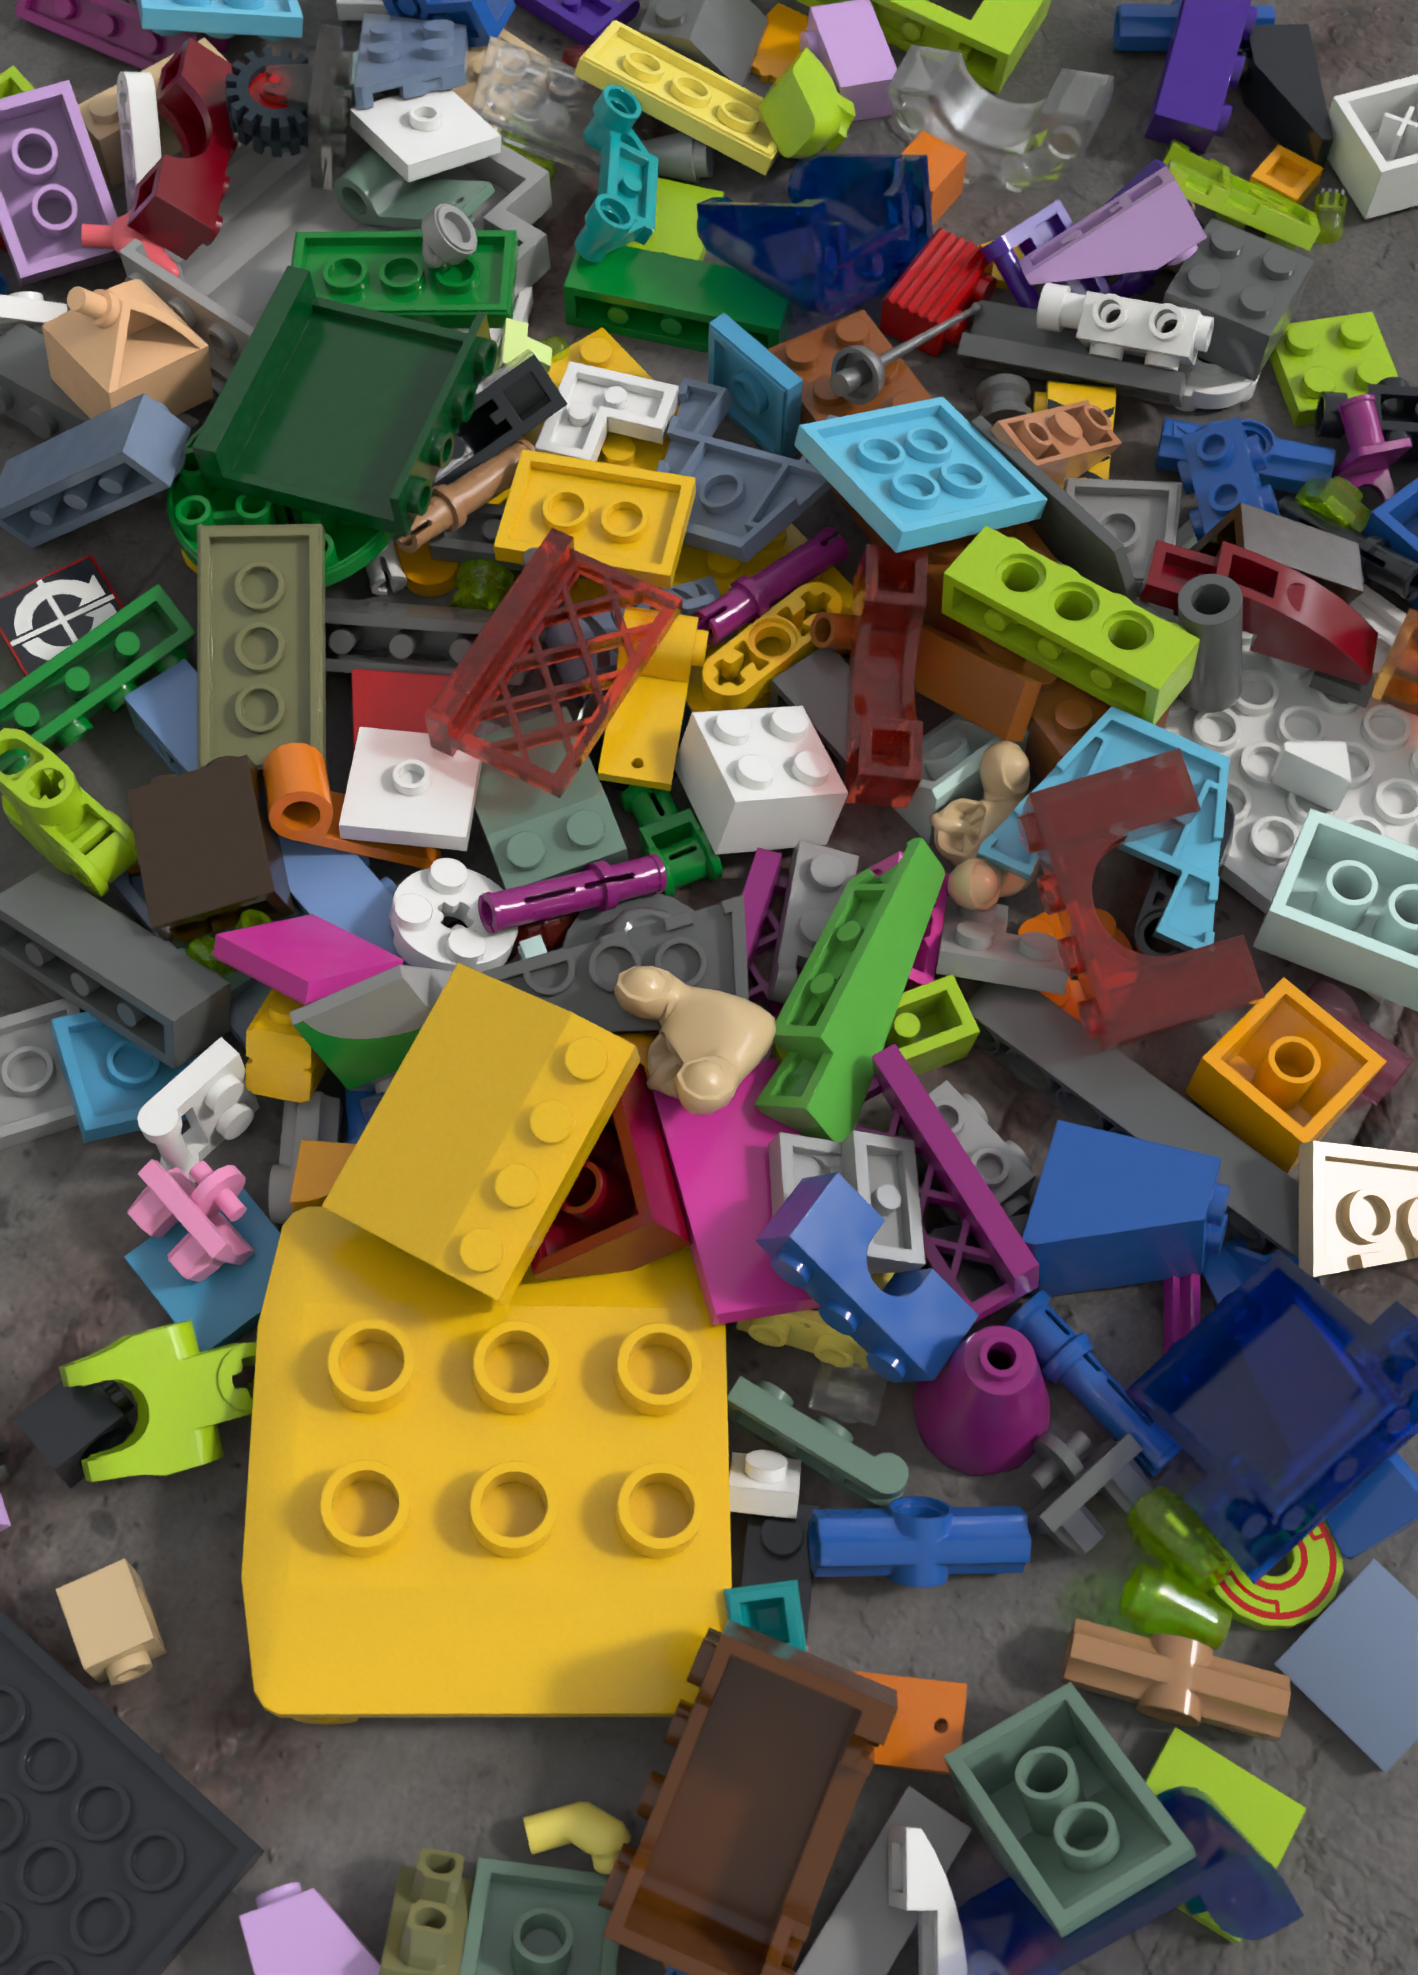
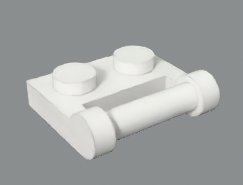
[137,1037,260,1183]

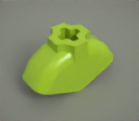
[759,47,855,159]

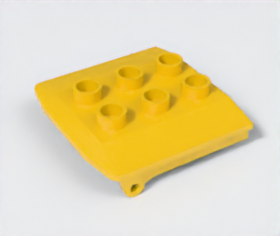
[241,1206,732,1725]

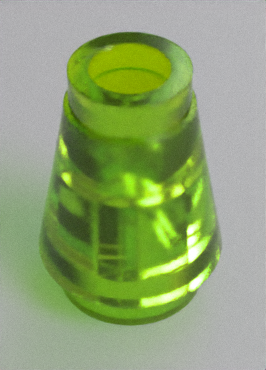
[1127,1486,1232,1593]
[1118,1562,1232,1651]

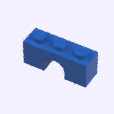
[755,1172,979,1383]

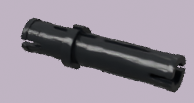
[1277,496,1418,601]

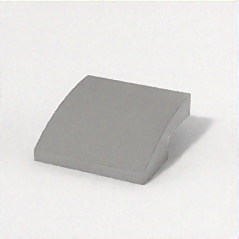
[768,1130,925,1274]

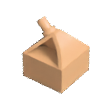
[42,279,213,419]

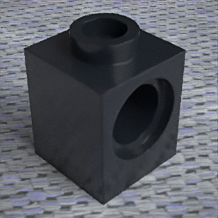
[13,1380,135,1489]

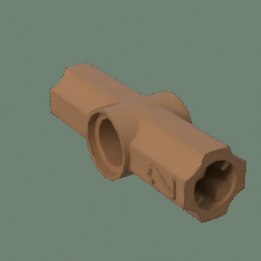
[1060,1618,1291,1742]

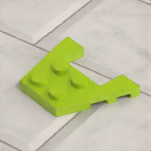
[1163,138,1321,251]

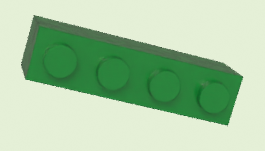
[564,246,795,353]

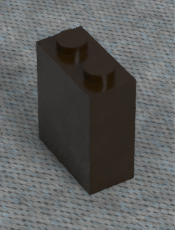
[126,754,295,949]

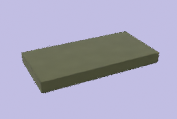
[197,524,326,773]

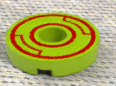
[1198,1487,1343,1631]

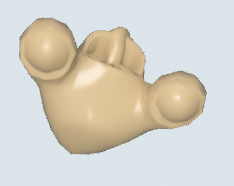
[930,740,1040,912]
[614,966,776,1116]

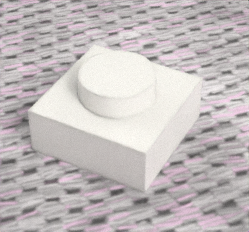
[729,1450,801,1519]

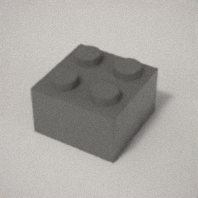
[1162,217,1314,382]

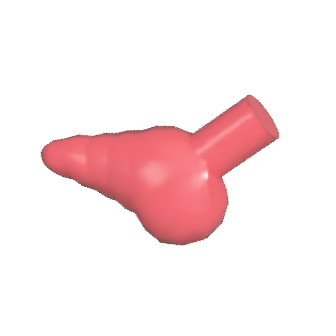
[81,212,179,278]

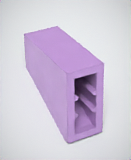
[239,1882,381,1975]

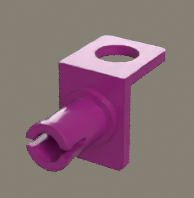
[1331,394,1412,533]

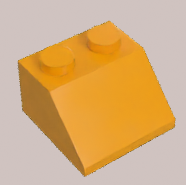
[1184,977,1387,1174]

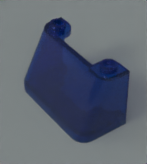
[696,154,933,316]
[957,1786,1304,1975]

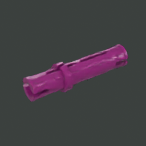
[692,527,848,646]
[478,853,667,934]

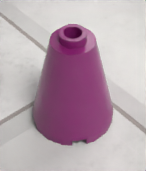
[914,1326,1051,1476]

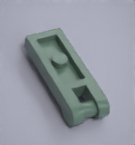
[727,1376,909,1509]

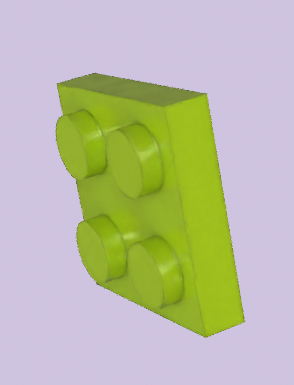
[1269,312,1399,426]

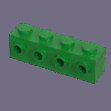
[0,584,196,775]

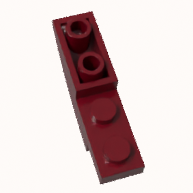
[1139,540,1378,686]

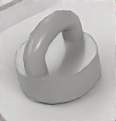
[421,203,477,268]

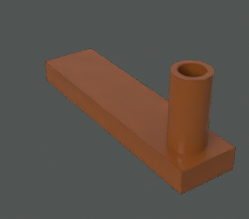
[810,597,1042,742]

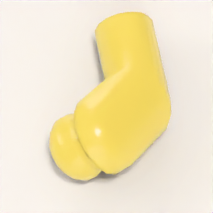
[523,1802,631,1875]

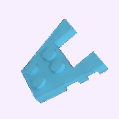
[976,706,1230,960]

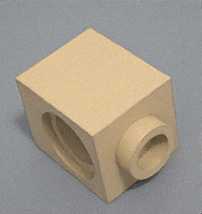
[56,1558,168,1685]

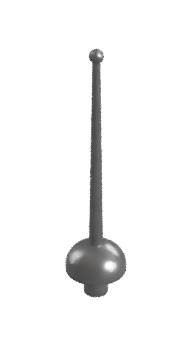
[830,302,982,405]

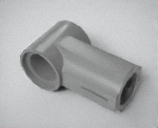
[268,1091,343,1224]

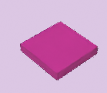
[213,914,404,1005]

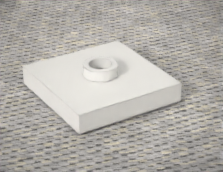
[350,89,501,182]
[339,727,484,851]

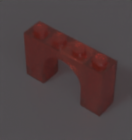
[1017,748,1265,1052]

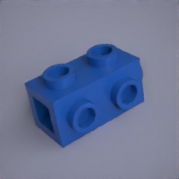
[1177,416,1280,541]

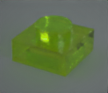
[1295,476,1371,533]

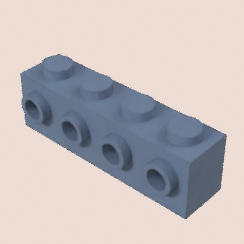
[0,393,191,548]

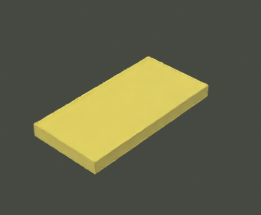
[574,20,780,175]

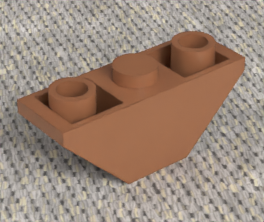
[990,400,1122,488]

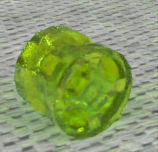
[449,559,514,611]

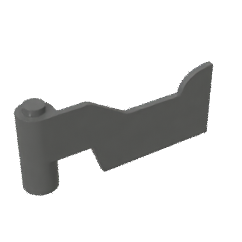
[971,415,1243,713]

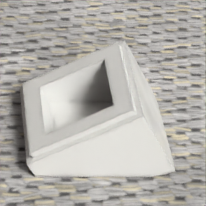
[1270,741,1351,810]

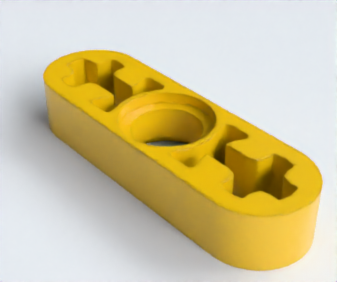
[702,582,843,711]

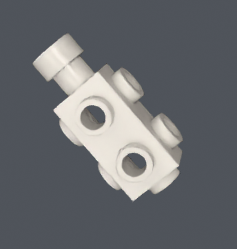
[1036,283,1214,371]

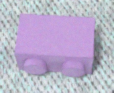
[800,0,901,122]

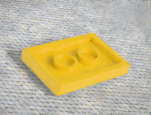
[493,449,696,590]

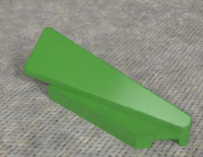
[754,837,945,1142]

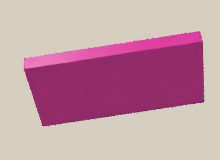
[648,1058,820,1326]

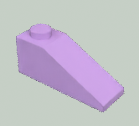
[1018,166,1207,285]

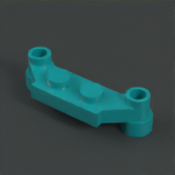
[574,85,659,262]

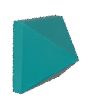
[724,1579,808,1653]

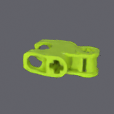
[0,728,140,899]
[59,1319,257,1482]

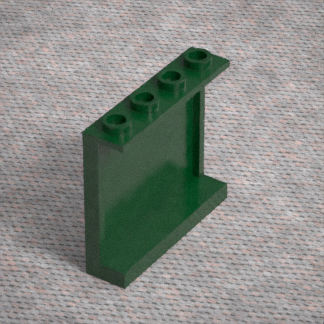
[192,266,497,537]

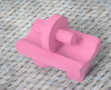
[127,1159,255,1283]

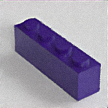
[1144,0,1258,154]

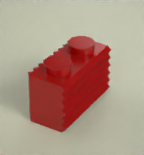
[880,227,997,358]

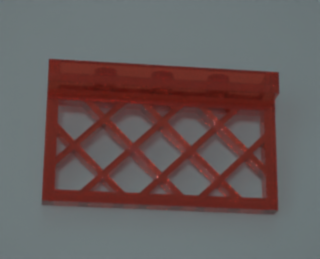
[424,528,682,798]

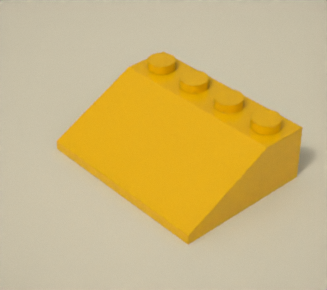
[322,963,641,1306]

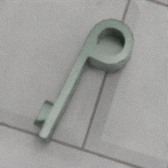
[333,147,495,229]

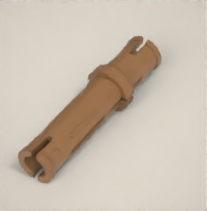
[394,438,536,553]

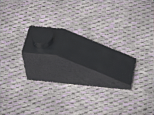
[1237,24,1333,177]
[432,348,568,488]

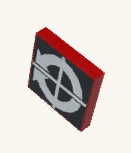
[0,554,124,677]

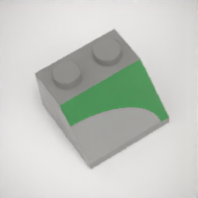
[289,965,453,1099]

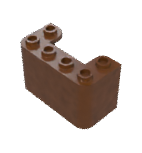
[598,1619,898,1975]

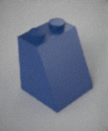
[1022,1120,1231,1296]

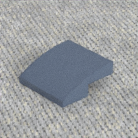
[1274,1558,1418,1773]

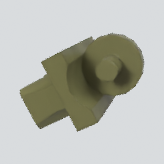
[379,1847,474,1975]

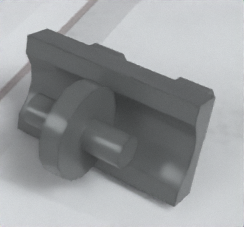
[1026,1430,1153,1558]

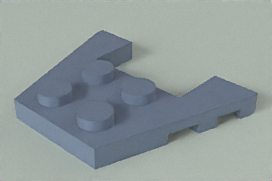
[657,378,837,562]

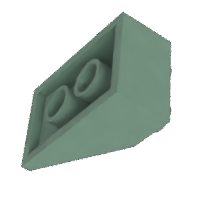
[474,706,629,890]
[943,1682,1196,1938]
[459,1858,619,1975]

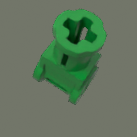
[619,785,723,897]

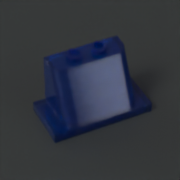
[1125,1250,1418,1584]

